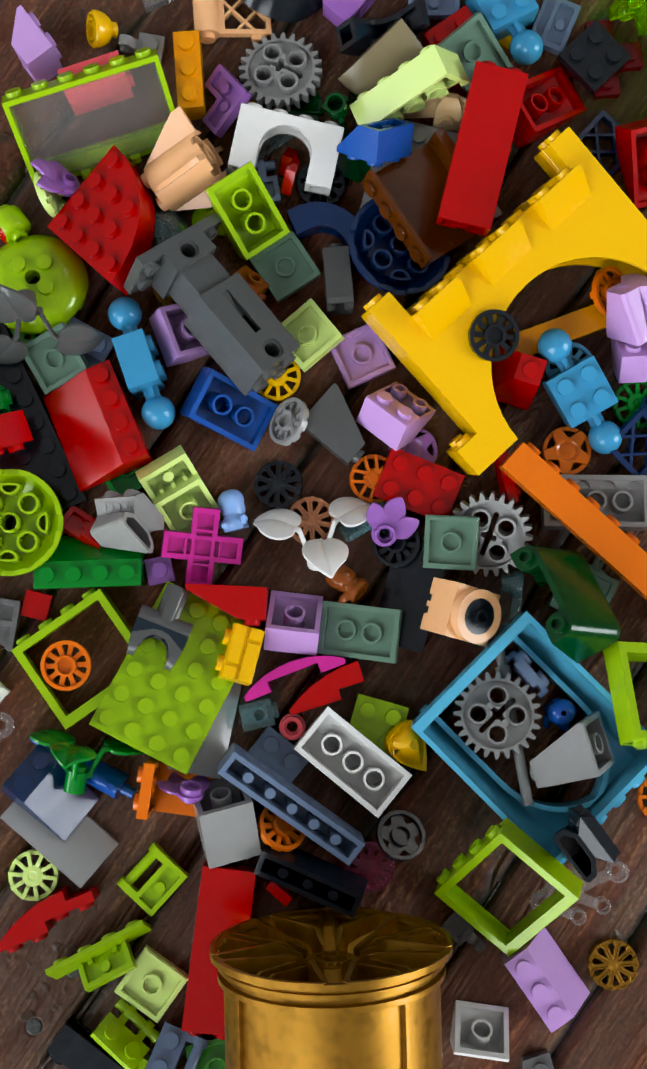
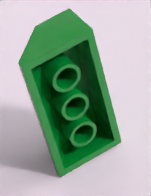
[33,536,146,589]

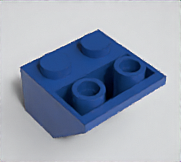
[337,118,414,167]

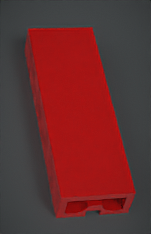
[435,61,529,237]
[181,860,257,1040]

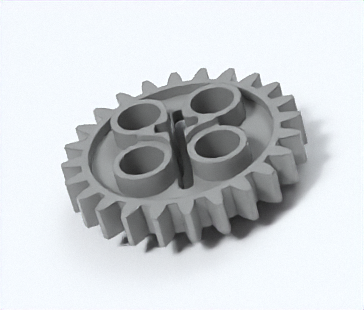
[239,32,323,112]
[453,491,533,577]
[453,671,542,760]

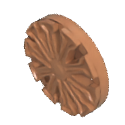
[289,496,334,544]

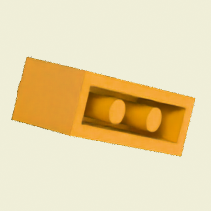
[173,30,207,120]

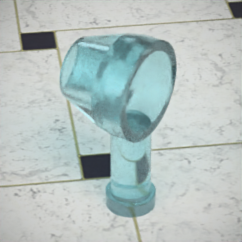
[501,571,524,621]

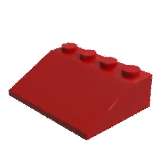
[43,360,154,492]

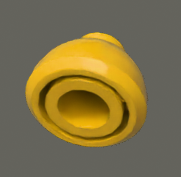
[86,9,118,48]

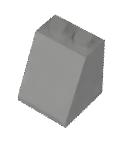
[529,711,615,789]
[193,777,262,869]

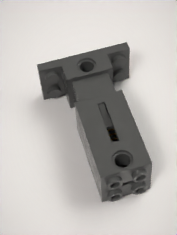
[123,212,300,396]

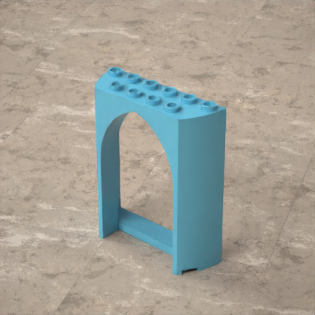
[411,611,647,864]

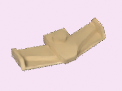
[403,93,466,132]

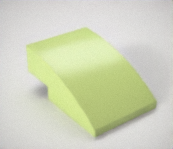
[135,445,223,532]

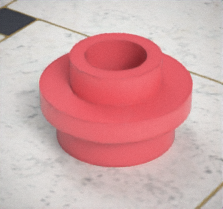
[279,713,306,740]

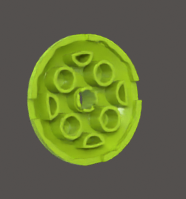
[0,235,89,334]
[0,469,64,576]

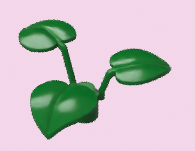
[29,729,144,795]

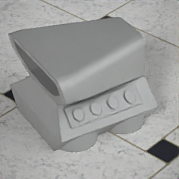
[90,489,164,553]

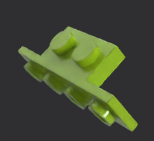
[45,920,153,992]

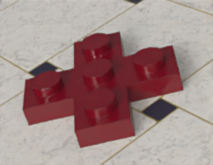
[563,19,643,100]

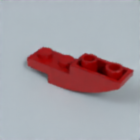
[0,885,100,953]

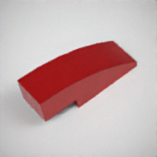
[289,660,364,715]

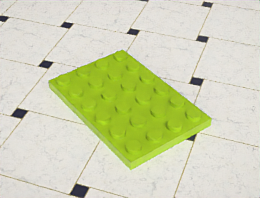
[89,581,257,775]

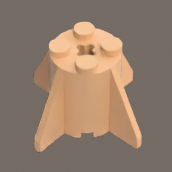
[140,106,227,211]

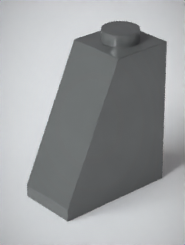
[322,243,354,316]
[305,383,365,466]

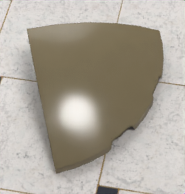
[338,18,423,96]

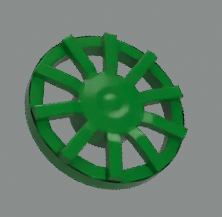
[612,382,647,428]

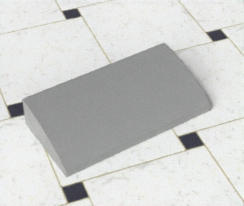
[540,474,647,531]
[167,682,242,780]
[0,802,119,889]

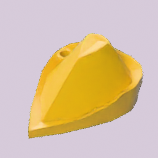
[384,720,427,771]

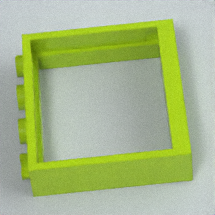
[11,587,132,730]
[603,641,647,750]
[434,817,583,957]

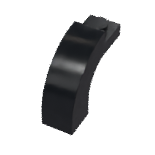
[335,0,430,56]

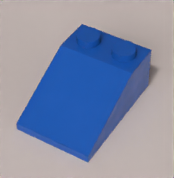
[179,367,278,452]

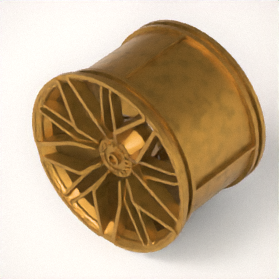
[210,907,453,1069]

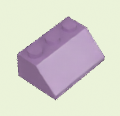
[500,928,590,1033]

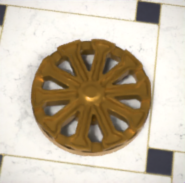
[587,937,639,991]

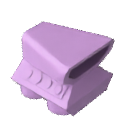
[606,273,647,346]

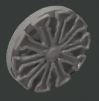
[269,397,309,446]

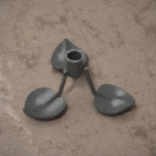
[0,284,104,364]

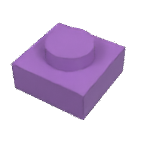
[144,557,176,586]

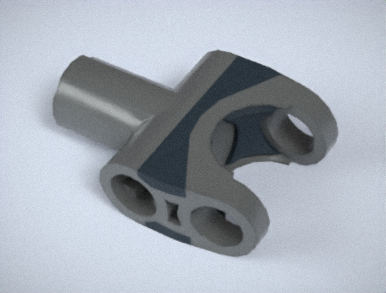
[126,584,193,671]

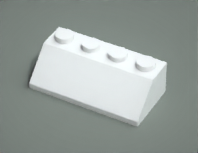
[294,706,412,818]

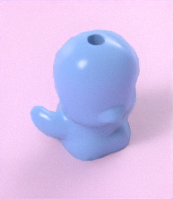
[217,489,249,533]

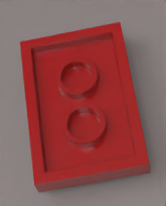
[372,448,465,516]

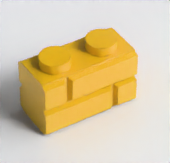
[215,623,265,686]

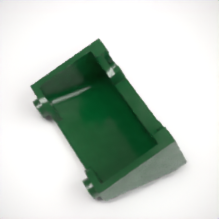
[510,545,621,663]

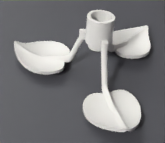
[253,497,371,579]

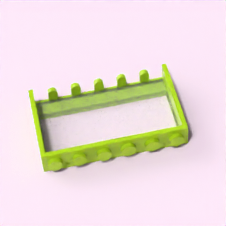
[1,47,175,187]

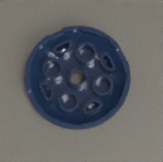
[348,199,450,296]

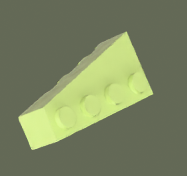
[349,44,470,125]

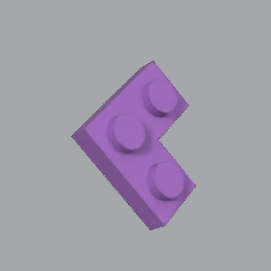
[202,63,252,138]

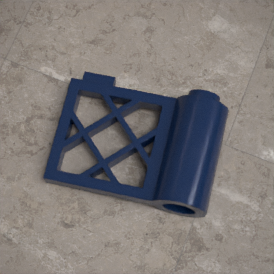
[578,110,621,177]
[610,395,647,475]

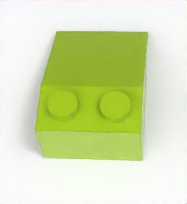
[205,161,290,260]

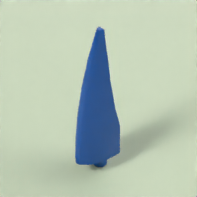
[30,739,137,799]

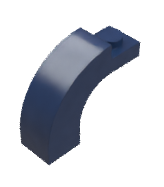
[287,202,358,271]

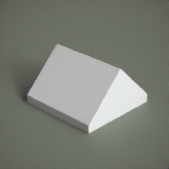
[450,1000,509,1062]

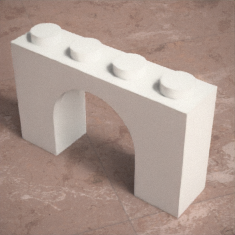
[228,102,344,196]

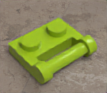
[117,842,189,917]

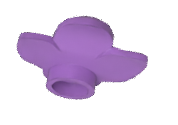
[30,159,80,197]
[366,497,419,547]
[157,772,210,804]

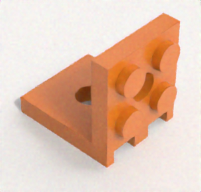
[133,757,214,820]

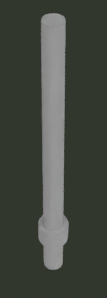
[495,649,534,806]

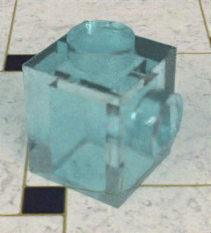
[238,697,280,732]

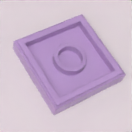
[331,324,396,390]

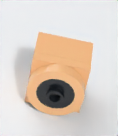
[420,577,501,647]

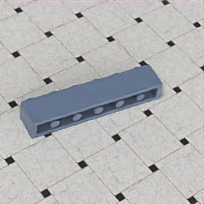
[217,742,365,866]

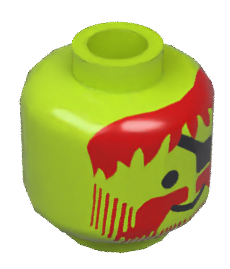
[0,204,31,244]

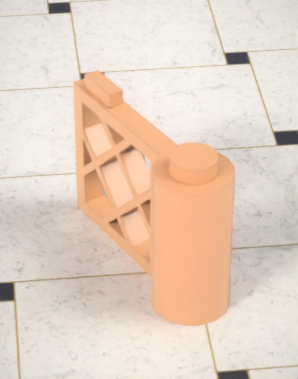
[192,0,272,44]

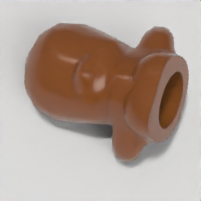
[325,563,368,604]

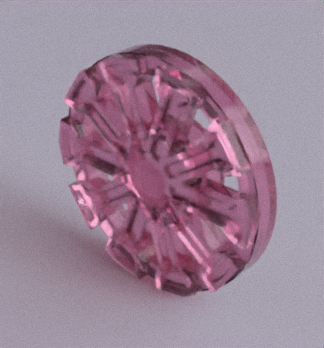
[345,842,395,892]

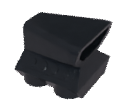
[552,804,621,882]

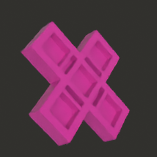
[161,506,244,585]

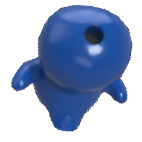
[542,698,580,731]

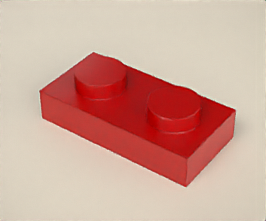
[493,450,521,504]

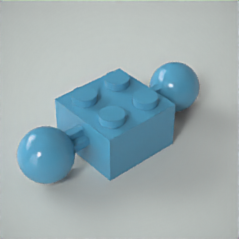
[465,0,543,65]
[108,297,175,430]
[537,328,622,454]

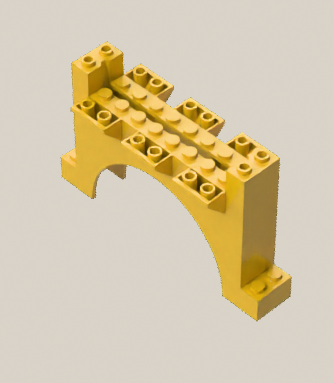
[361,127,647,476]

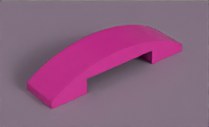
[244,655,346,702]

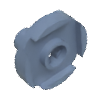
[505,650,550,699]

